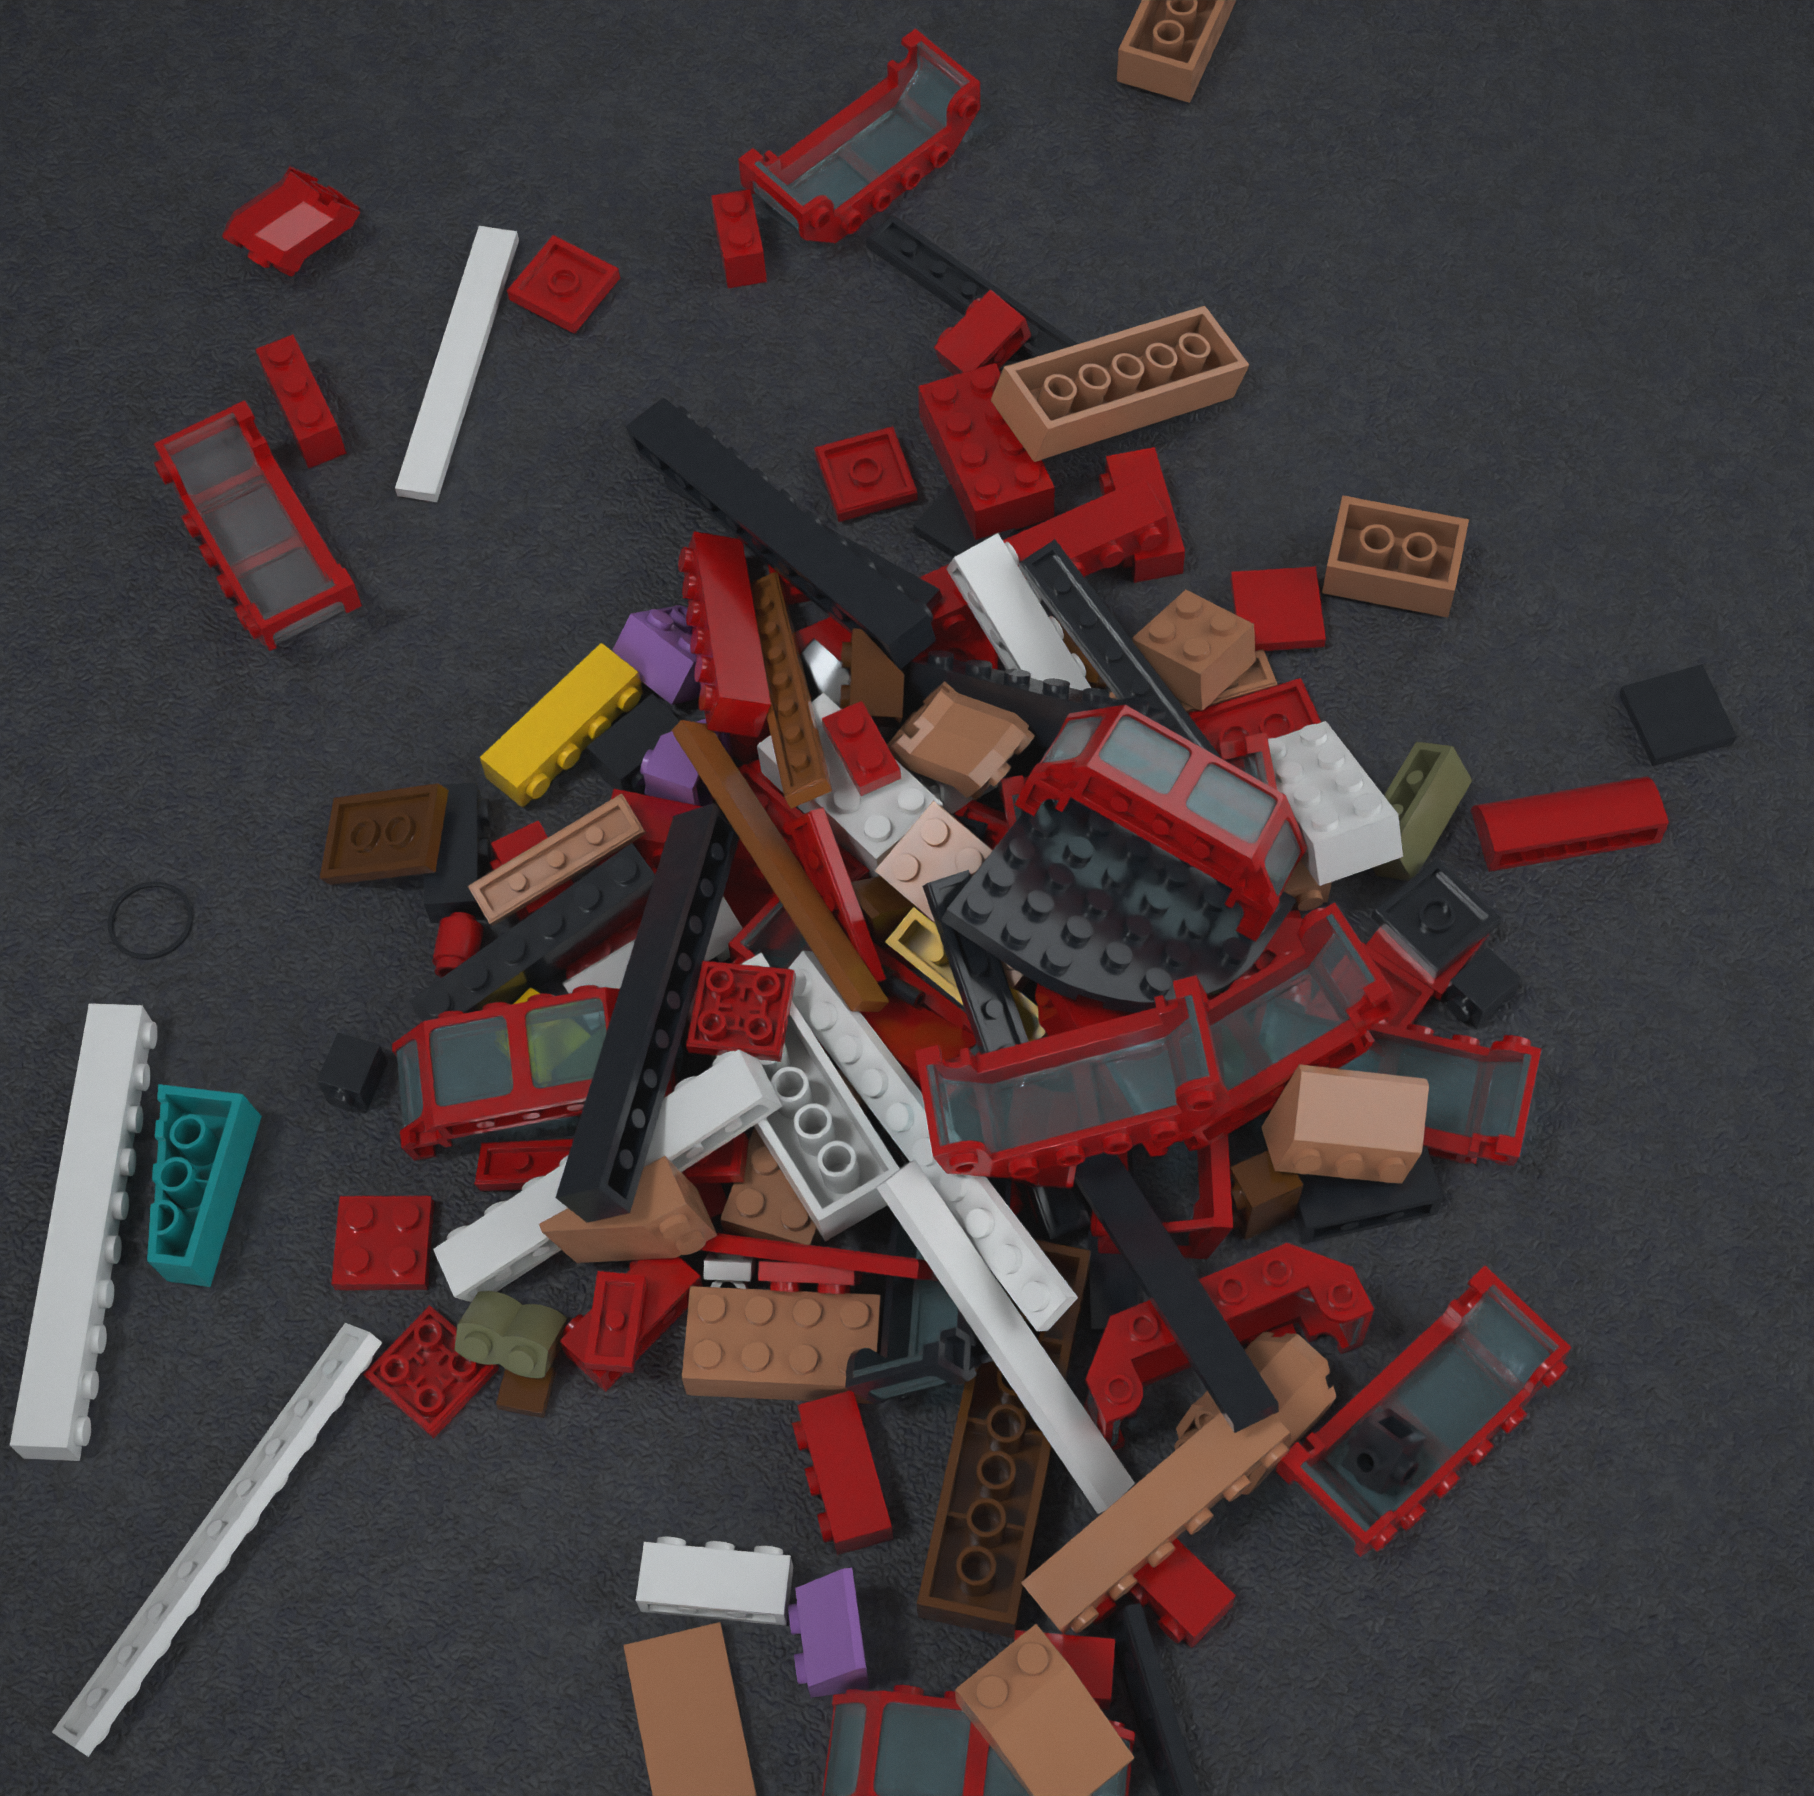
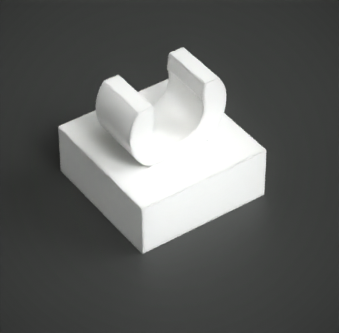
[704,1251,756,1289]

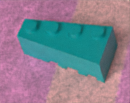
[147,1084,262,1287]

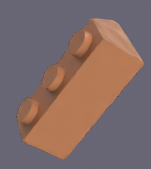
[1261,1064,1429,1184]

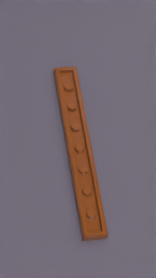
[750,572,833,809]
[672,720,889,1012]

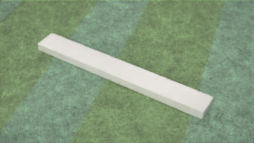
[395,226,519,502]
[876,1159,1135,1514]

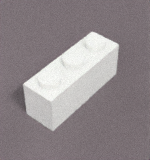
[636,1536,793,1626]

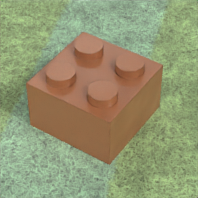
[1132,590,1255,711]

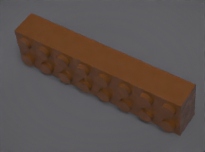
[917,1239,1091,1638]

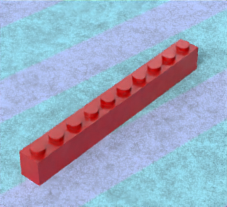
[795,477,1170,698]

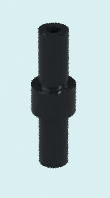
[878,964,926,1008]

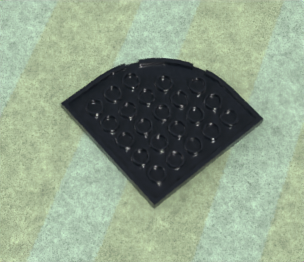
[941,758,1297,1013]

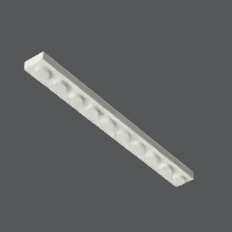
[788,951,1078,1331]
[52,1323,382,1757]

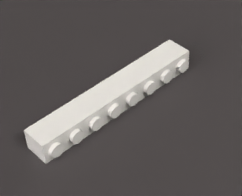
[433,1049,782,1302]

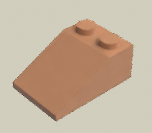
[539,1156,717,1263]
[955,1624,1134,1796]

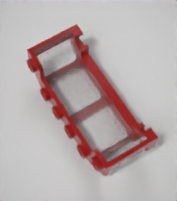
[154,400,362,651]

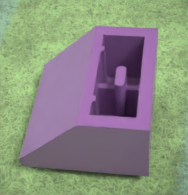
[612,605,701,705]

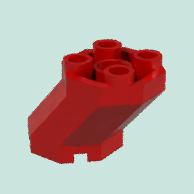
[222,166,360,277]

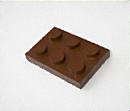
[319,783,449,885]

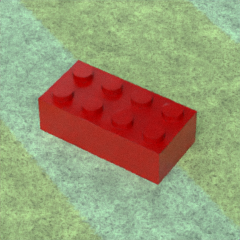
[918,363,1055,540]

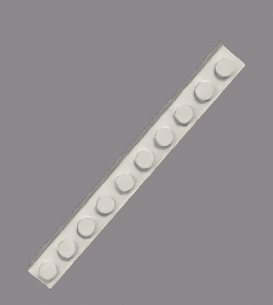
[10,1003,157,1461]

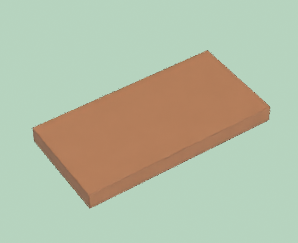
[623,1622,757,1796]

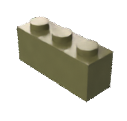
[1372,742,1472,881]

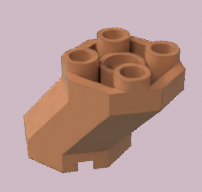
[887,681,1035,800]
[1174,1332,1336,1498]

